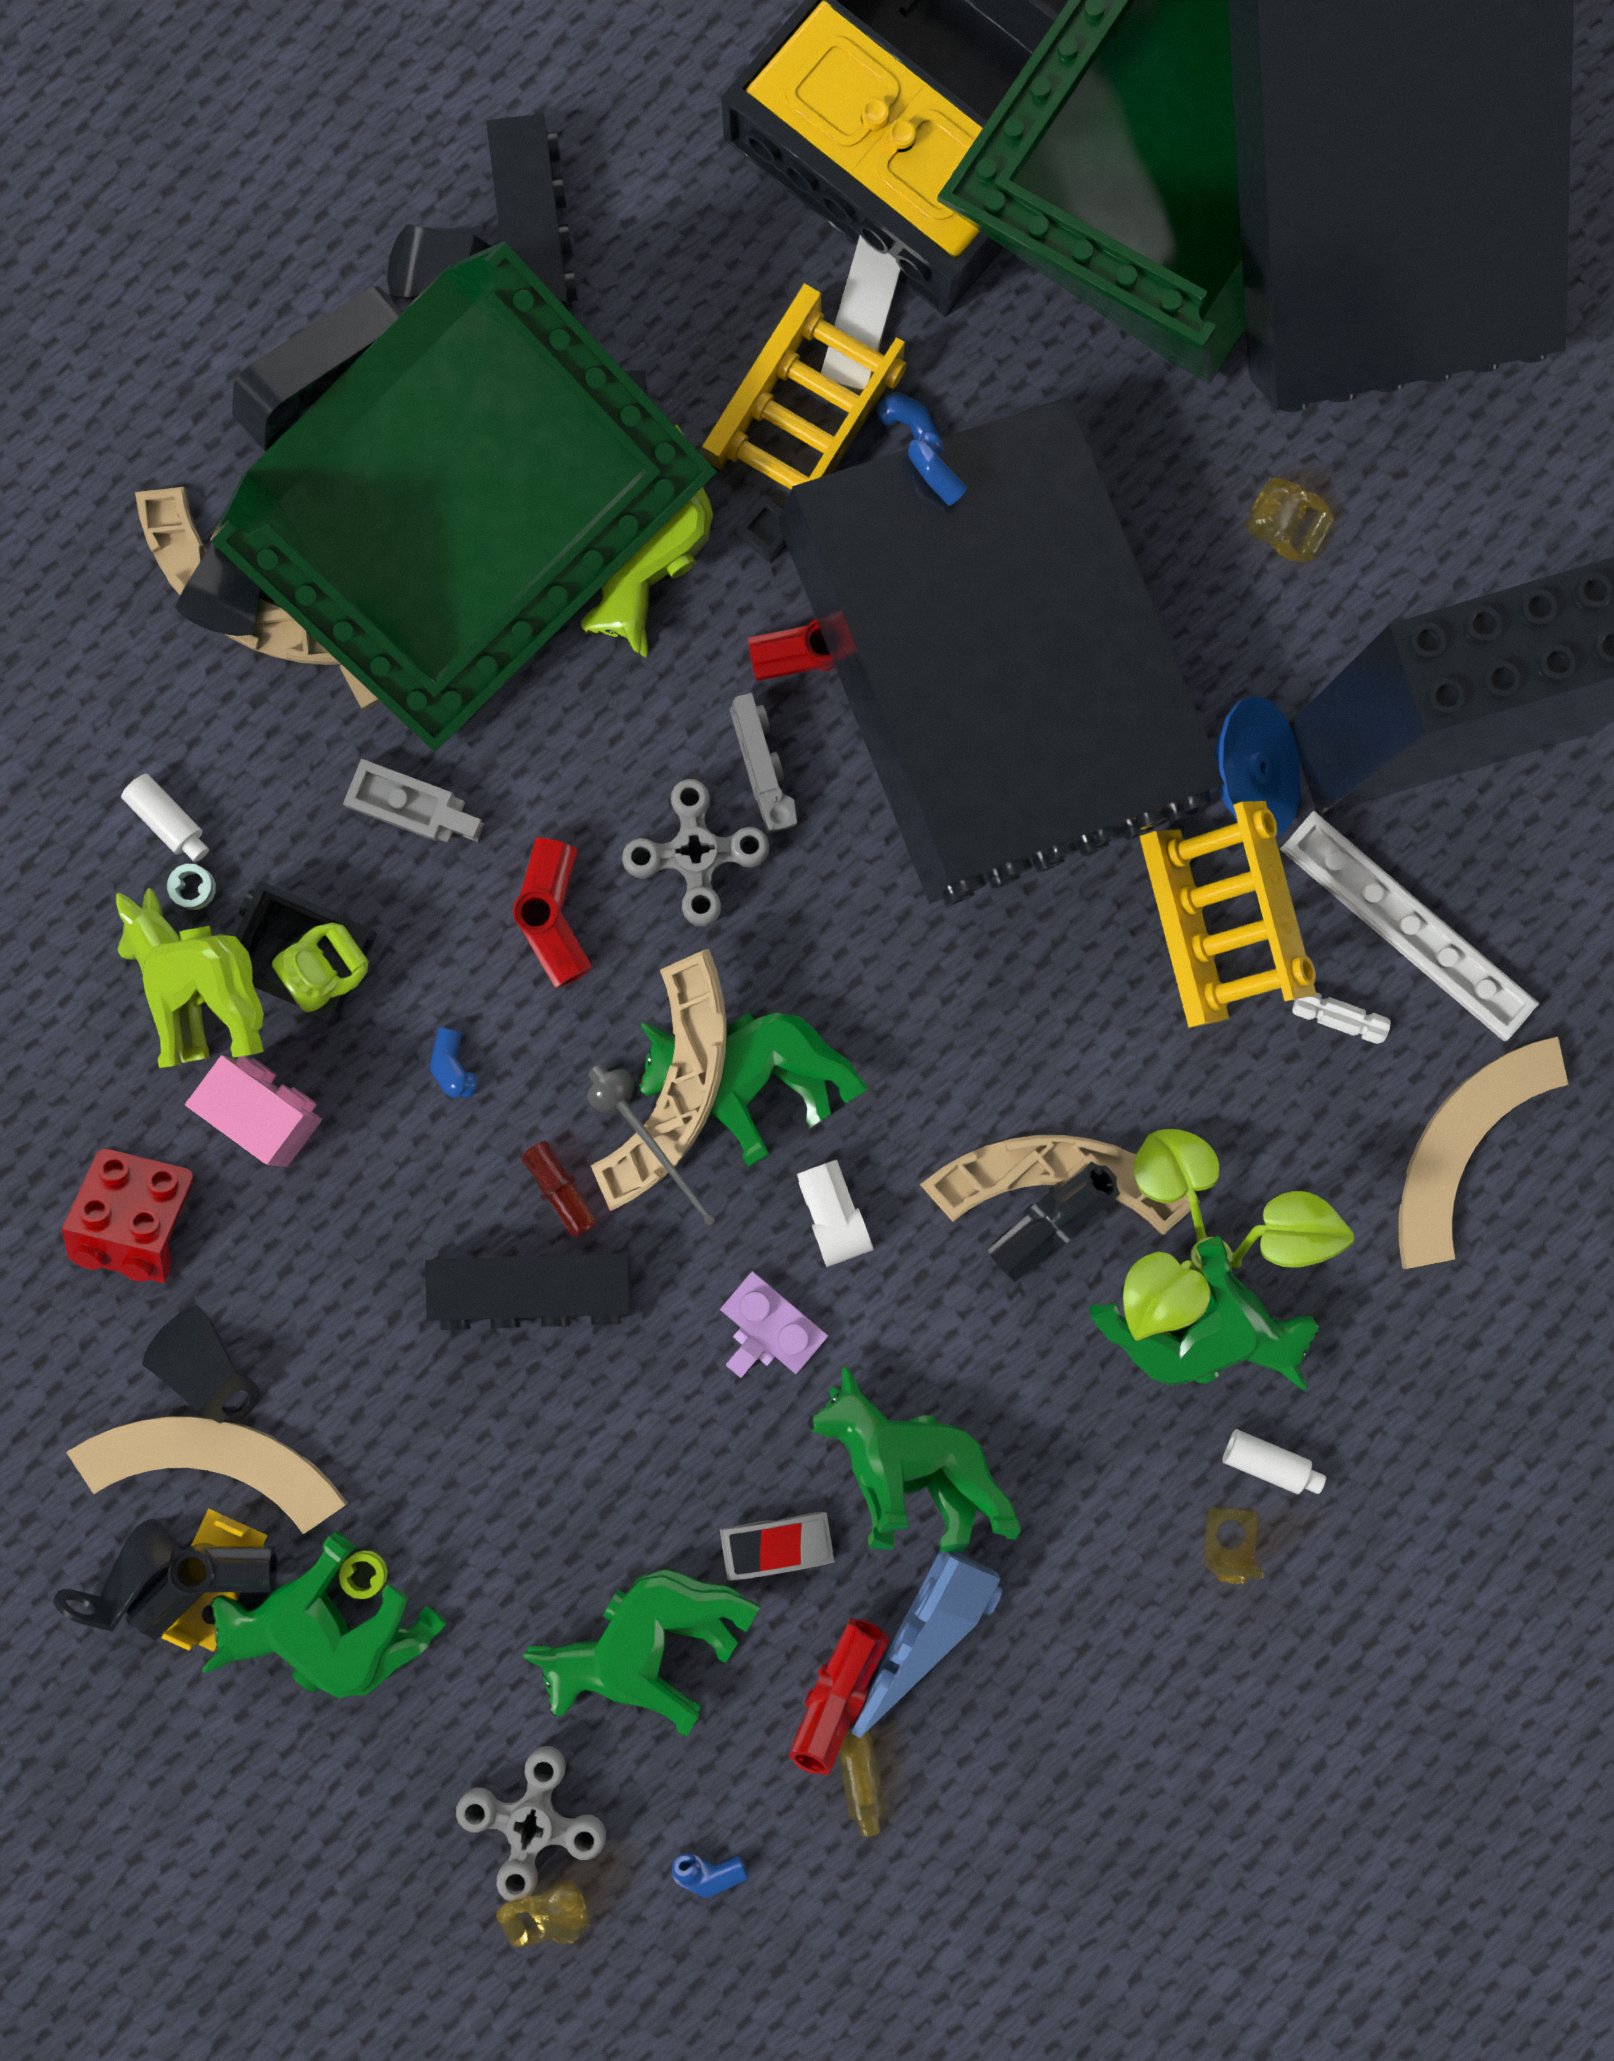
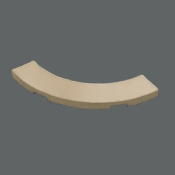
[135,487,341,665]
[591,949,726,1211]
[1399,1037,1568,1269]
[920,1135,1200,1235]
[66,1416,348,1534]

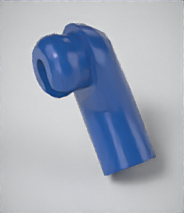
[876,392,941,440]
[908,431,967,506]
[430,1027,478,1098]
[672,1853,749,1898]

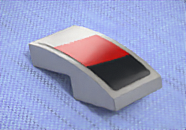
[720,1512,835,1581]

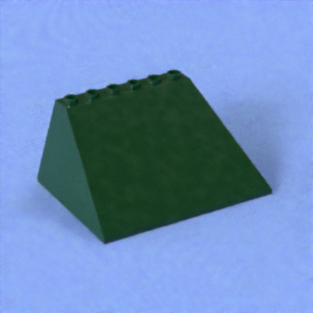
[937,0,1246,384]
[210,241,717,752]

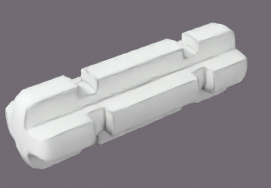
[1293,993,1391,1044]

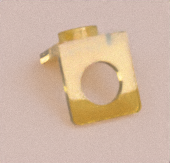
[1203,1507,1265,1584]

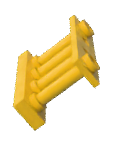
[702,283,907,490]
[1140,801,1316,1028]

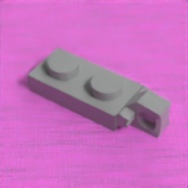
[730,693,797,834]
[343,759,485,843]

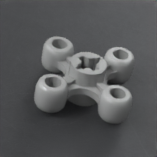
[622,779,769,927]
[456,1746,606,1903]

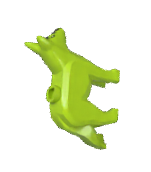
[581,425,714,658]
[116,888,264,1068]

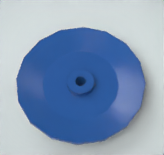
[1214,696,1301,837]

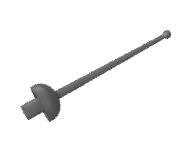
[587,1064,715,1225]

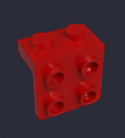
[62,1149,193,1283]

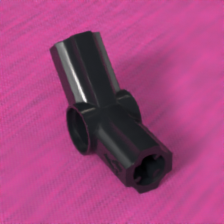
[986,1161,1120,1282]
[126,1543,278,1641]

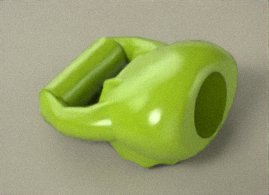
[272,923,369,1012]

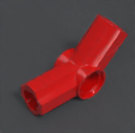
[748,619,835,682]
[513,837,593,990]
[788,1617,889,1775]

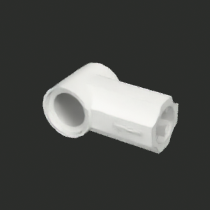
[797,1160,873,1267]

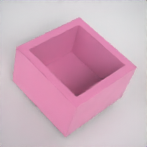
[185,1055,323,1167]

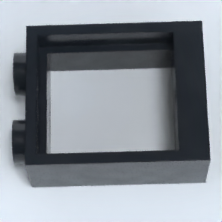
[230,880,377,1023]

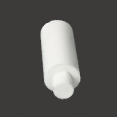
[121,774,209,862]
[1223,1429,1326,1494]

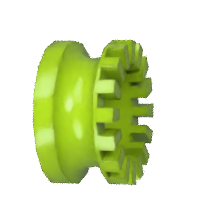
[339,1550,388,1599]

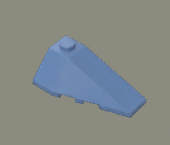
[850,1551,1003,1738]

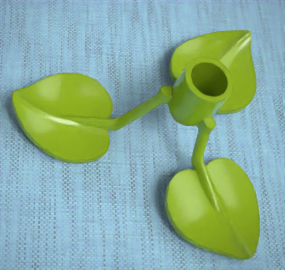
[1123,1129,1354,1341]

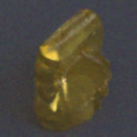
[1246,477,1335,563]
[496,1882,590,1947]

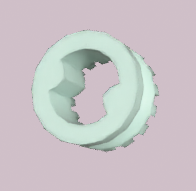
[167,864,216,910]

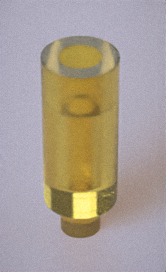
[838,1729,885,1837]

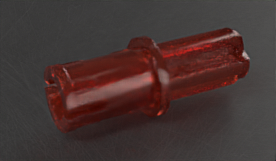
[519,1140,595,1237]

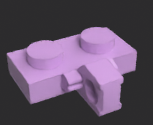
[720,1271,828,1378]

